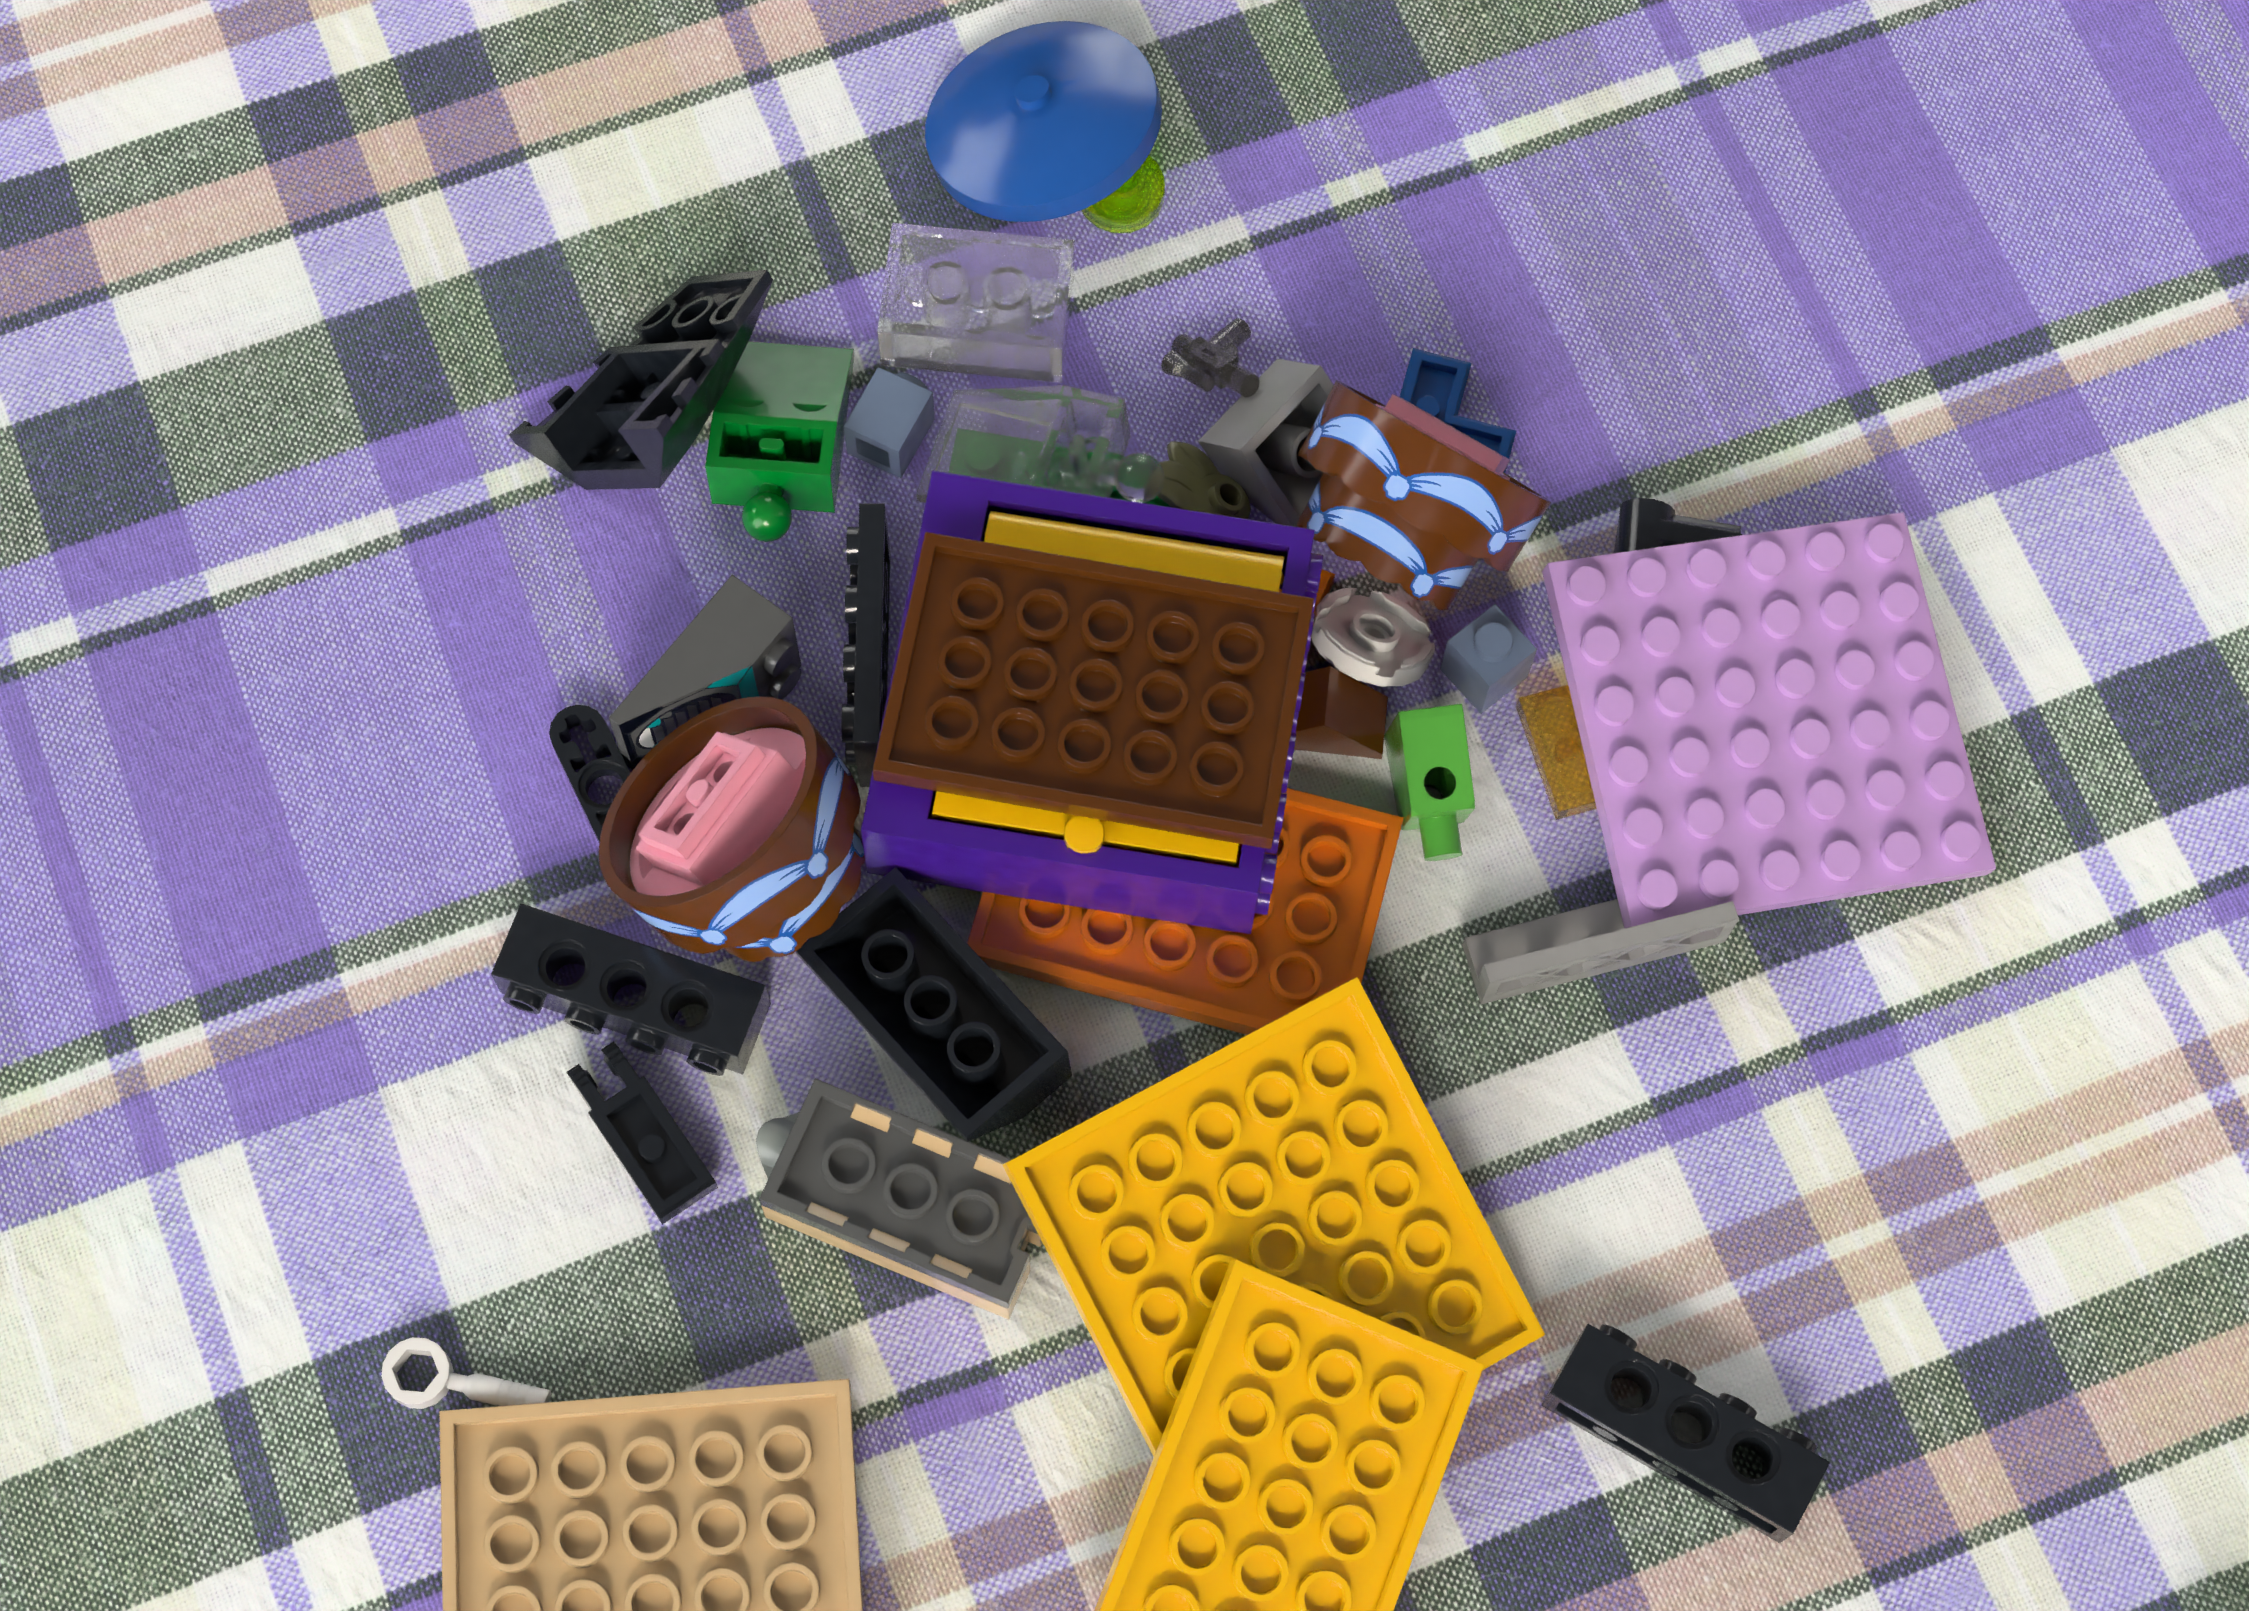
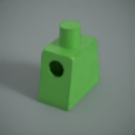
[1384,704,1475,861]

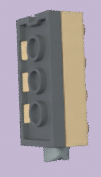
[756,1078,1043,1320]

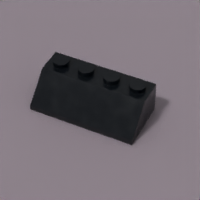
[796,867,1072,1142]

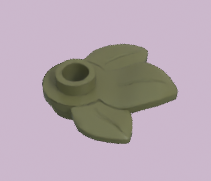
[1140,441,1251,519]

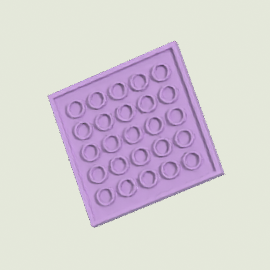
[1542,512,1996,929]

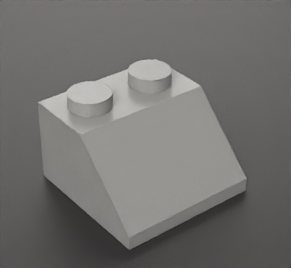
[1198,359,1334,527]

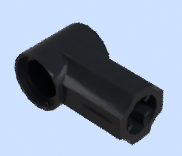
[1614,498,1742,553]

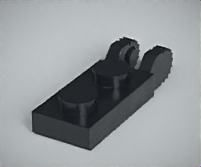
[567,1041,718,1225]

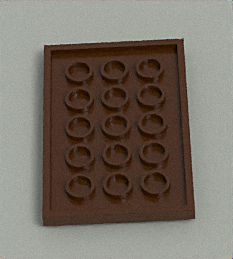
[873,532,1314,849]

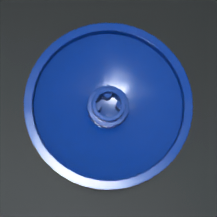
[925,21,1162,222]

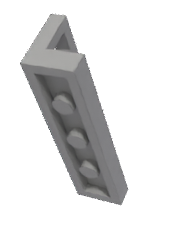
[1462,899,1739,1004]

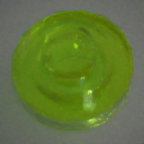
[1082,155,1165,233]

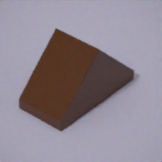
[1294,666,1388,759]

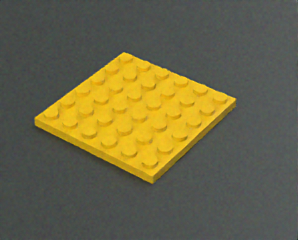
[1002,977,1545,1456]

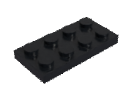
[841,503,891,787]

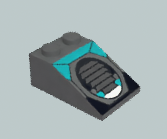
[609,575,801,770]

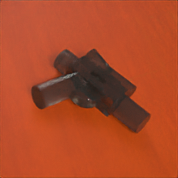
[1161,318,1259,397]

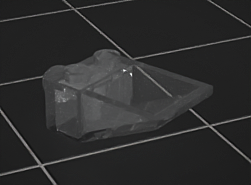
[916,385,1165,503]

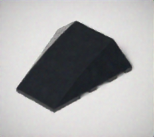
[509,270,773,490]

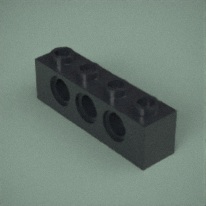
[491,903,771,1076]
[1541,1324,1830,1543]

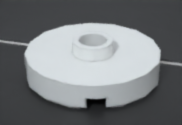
[1311,588,1435,687]

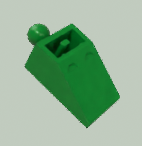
[705,341,854,542]

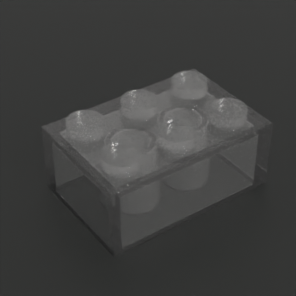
[877,223,1075,383]

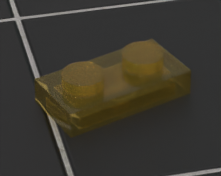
[1516,685,1597,820]

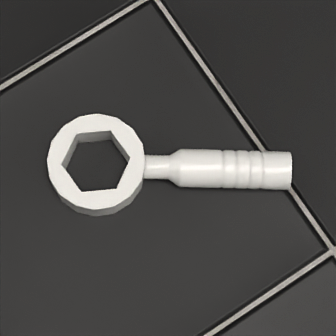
[381,1337,551,1409]

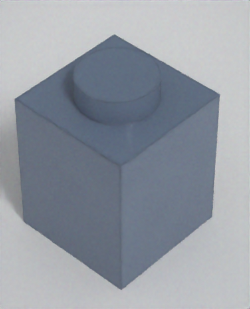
[843,367,935,478]
[1440,604,1537,714]

